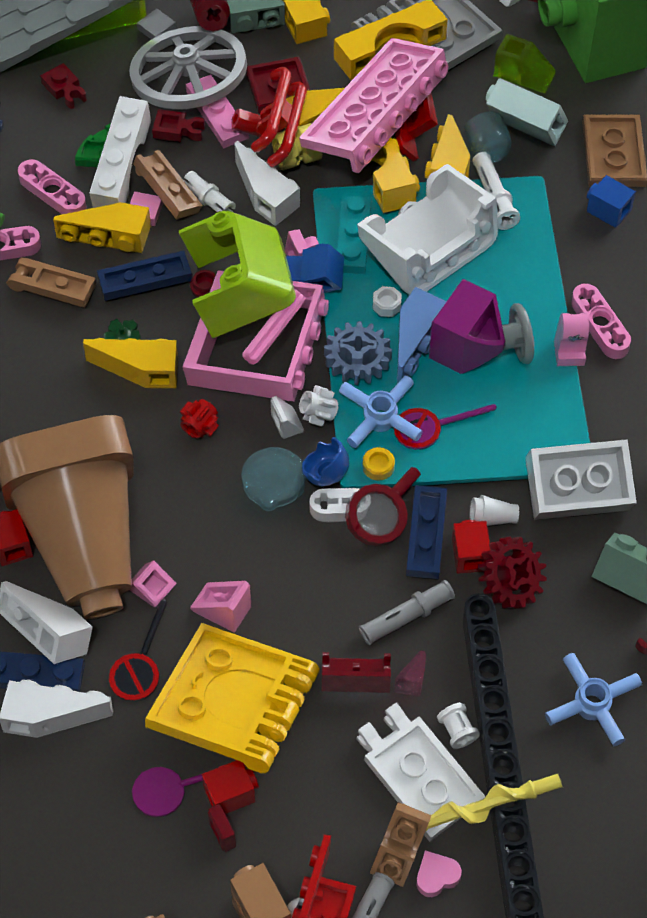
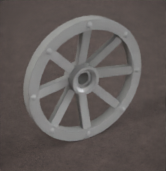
[129,26,247,109]

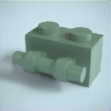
[591,533,647,604]

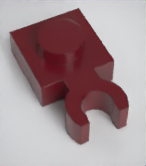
[40,63,87,109]
[152,109,205,142]

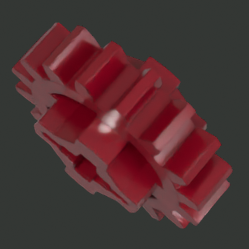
[478,536,547,609]

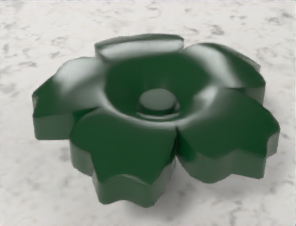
[103,319,141,340]

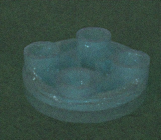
[241,447,306,511]

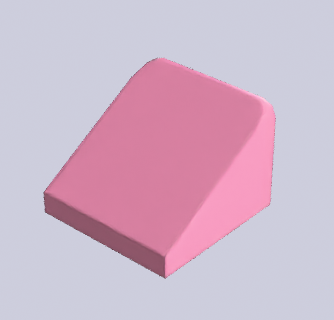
[130,560,177,607]

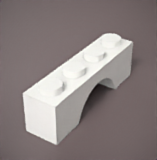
[89,96,151,208]

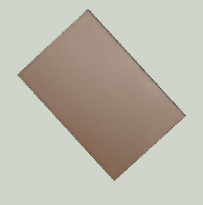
[582,115,647,187]

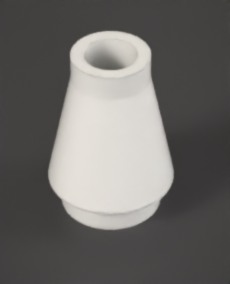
[469,495,519,526]

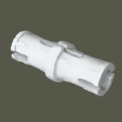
[183,171,236,212]

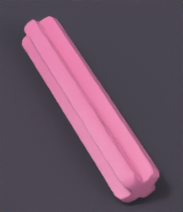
[242,290,305,365]

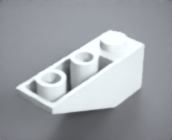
[234,141,300,226]
[0,680,114,738]

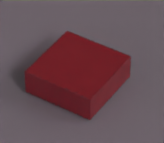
[208,804,236,852]

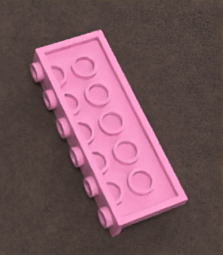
[299,38,448,173]

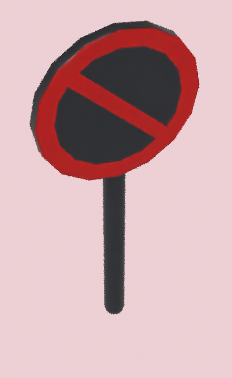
[109,599,167,702]

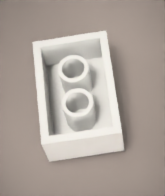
[526,439,637,520]

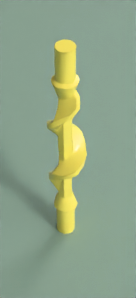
[425,773,563,832]

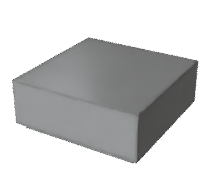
[137,9,176,39]

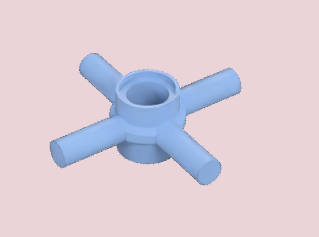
[339,375,423,448]
[545,653,642,746]

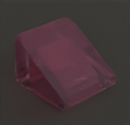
[394,651,427,697]

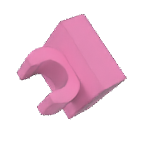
[285,229,319,256]

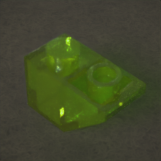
[493,34,556,93]

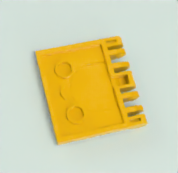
[145,623,320,773]

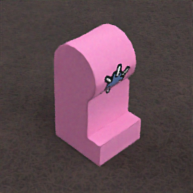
[554,313,589,366]

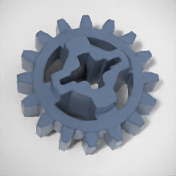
[324,321,392,385]

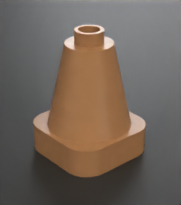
[0,415,134,619]

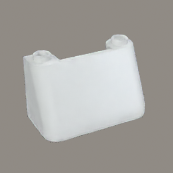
[357,164,498,295]

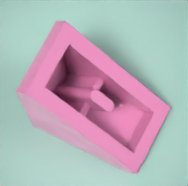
[190,581,251,633]

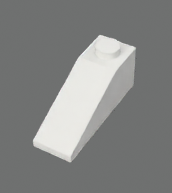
[0,581,93,664]

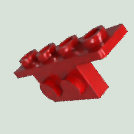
[395,92,438,162]
[292,834,356,918]

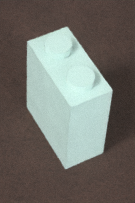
[486,78,568,146]

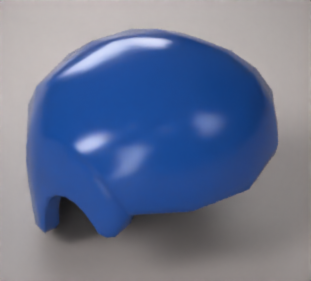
[302,437,349,486]

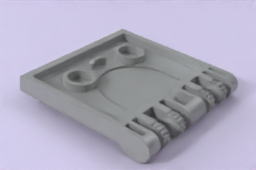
[351,0,503,70]

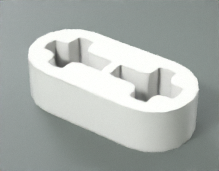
[309,488,371,522]

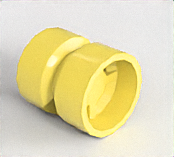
[272,123,322,171]

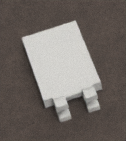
[356,702,485,842]

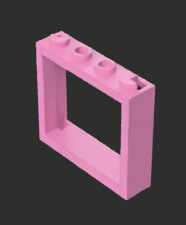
[183,270,329,402]

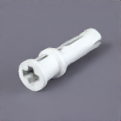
[472,152,521,230]

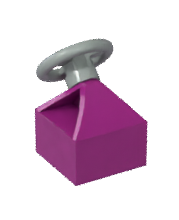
[429,279,534,374]

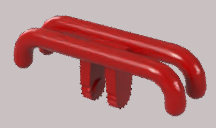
[251,67,307,167]

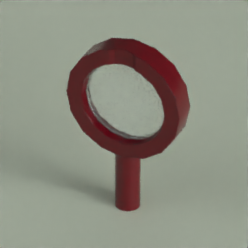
[345,467,421,546]

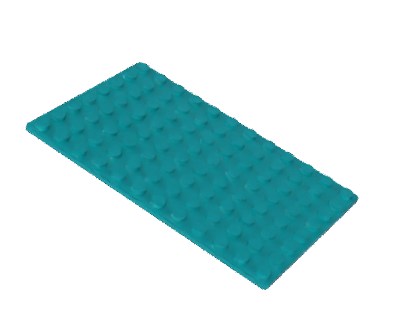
[313,176,590,489]

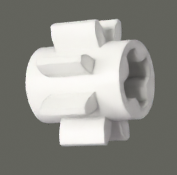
[299,385,338,427]

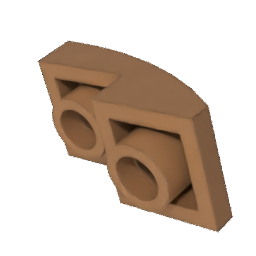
[370,802,431,887]

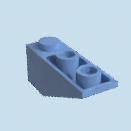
[397,287,447,383]

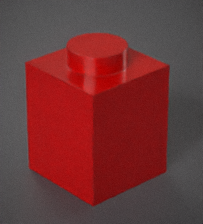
[0,509,33,567]
[452,520,490,574]
[202,760,259,814]

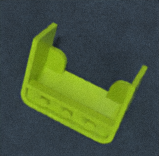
[178,211,296,338]

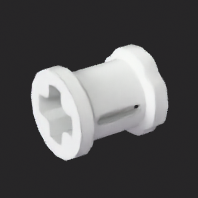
[437,703,480,749]

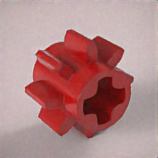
[180,399,219,438]

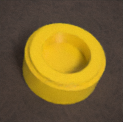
[363,447,395,480]

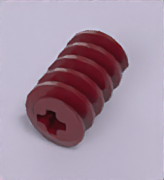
[190,0,230,31]

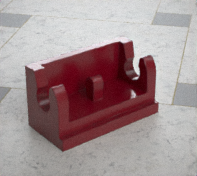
[322,652,391,693]

